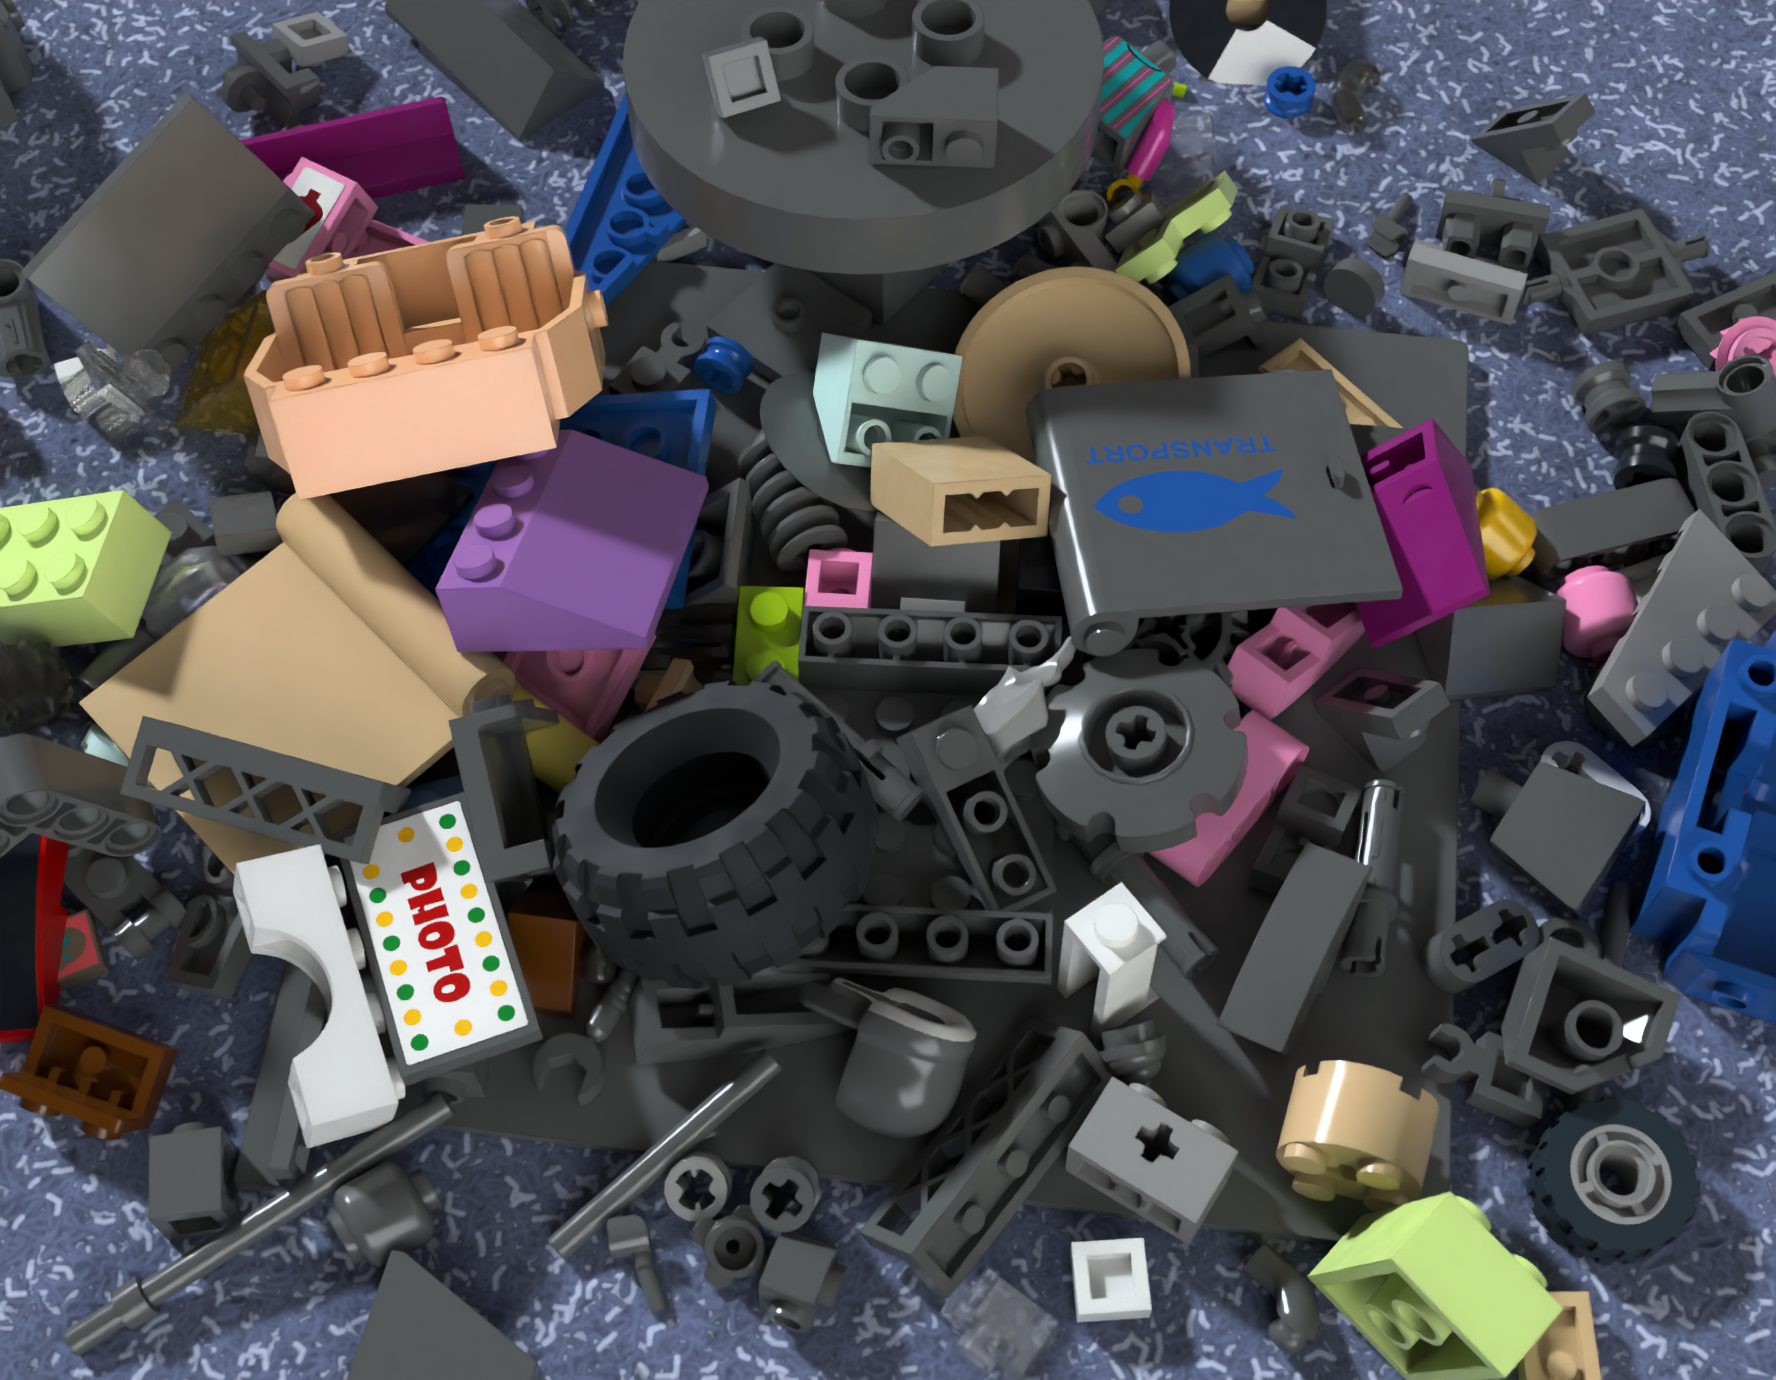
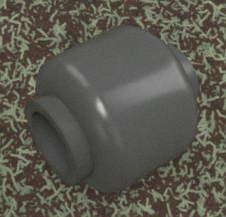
[327,1160,441,1270]

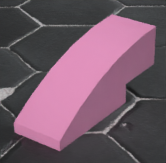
[1227,602,1365,720]

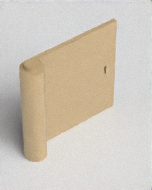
[79,493,516,876]

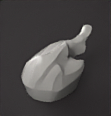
[974,636,1076,764]

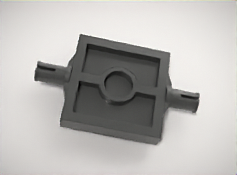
[1520,208,1710,336]

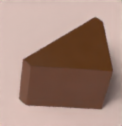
[508,880,591,1017]

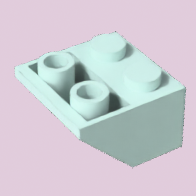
[813,333,963,468]

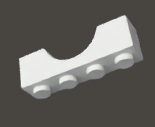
[233,844,405,1149]

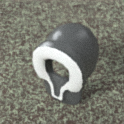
[799,978,977,1138]

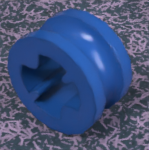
[1264,66,1316,119]
[694,336,755,395]

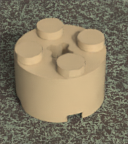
[1276,1060,1440,1212]

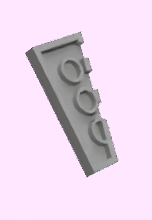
[1587,509,1776,747]

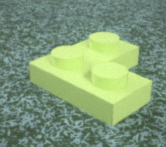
[1115,171,1238,284]

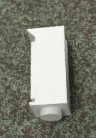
[1057,882,1167,1040]

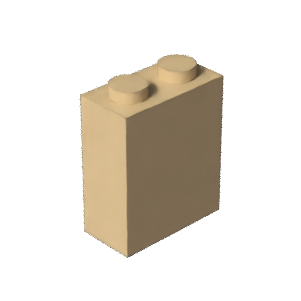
[870,436,1051,546]

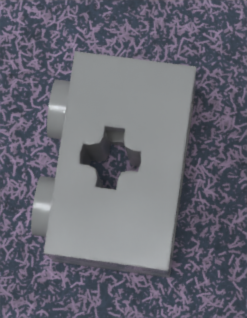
[1065,1077,1239,1245]

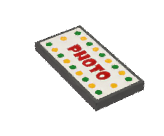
[333,792,543,1086]

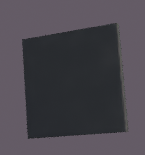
[329,471,474,569]

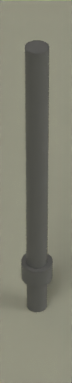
[63,1091,455,1356]

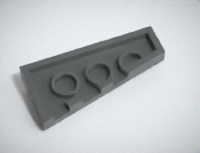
[166,845,252,1000]

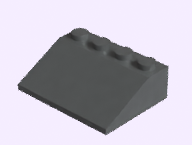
[21,92,316,384]

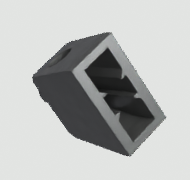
[1471,762,1646,920]

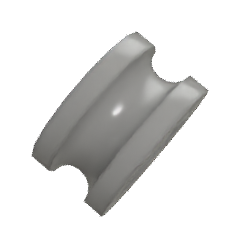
[664,1151,733,1222]

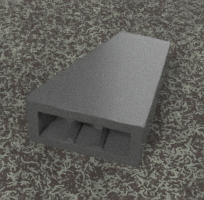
[346,1250,546,1380]

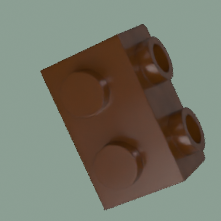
[0,1004,178,1140]

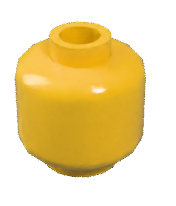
[1475,488,1537,580]

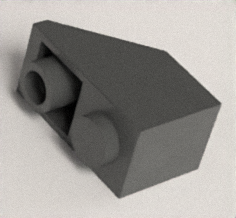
[869,66,999,168]

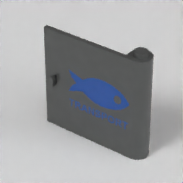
[1025,369,1403,657]

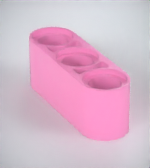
[1147,710,1309,887]

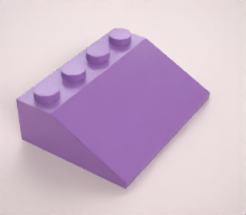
[435,430,709,652]

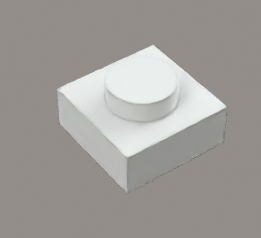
[1070,1238,1152,1322]

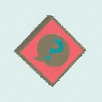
[57,908,110,991]

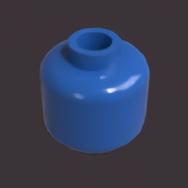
[1166,234,1255,304]

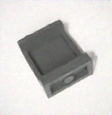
[448,695,560,883]

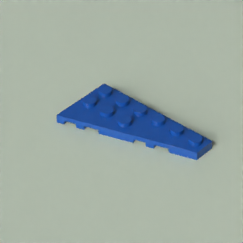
[565,92,687,308]

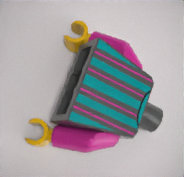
[1092,36,1177,207]

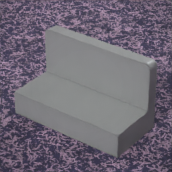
[1399,241,1528,325]

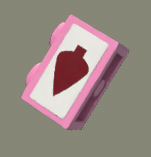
[264,157,378,281]

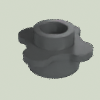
[692,1204,772,1288]

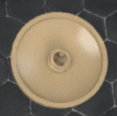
[953,266,1193,465]

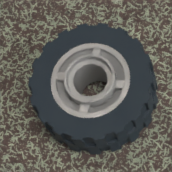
[1526,1097,1700,1265]

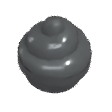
[1098,1019,1168,1089]

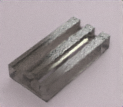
[639,603,738,671]

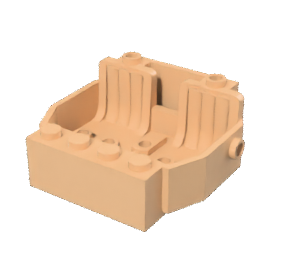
[243,216,608,500]

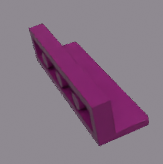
[239,96,465,199]

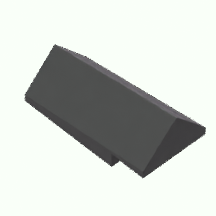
[384,0,605,142]

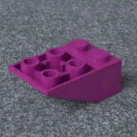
[1328,418,1490,649]

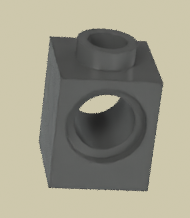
[148,1122,238,1239]

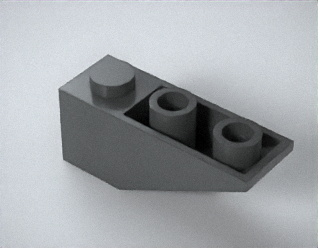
[896,705,1057,912]

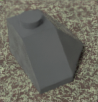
[1500,937,1681,1095]

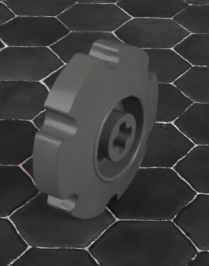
[1030,648,1248,853]

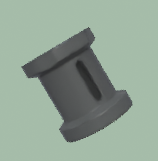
[750,1155,822,1232]

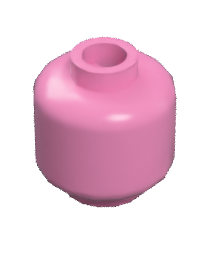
[1555,565,1639,664]

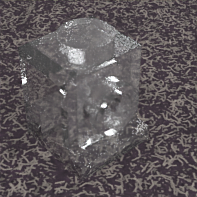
[940,1268,1059,1380]

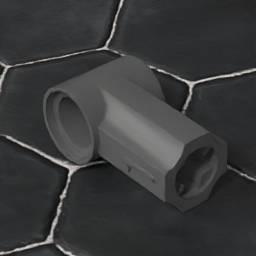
[0,259,52,380]
[1651,355,1776,437]

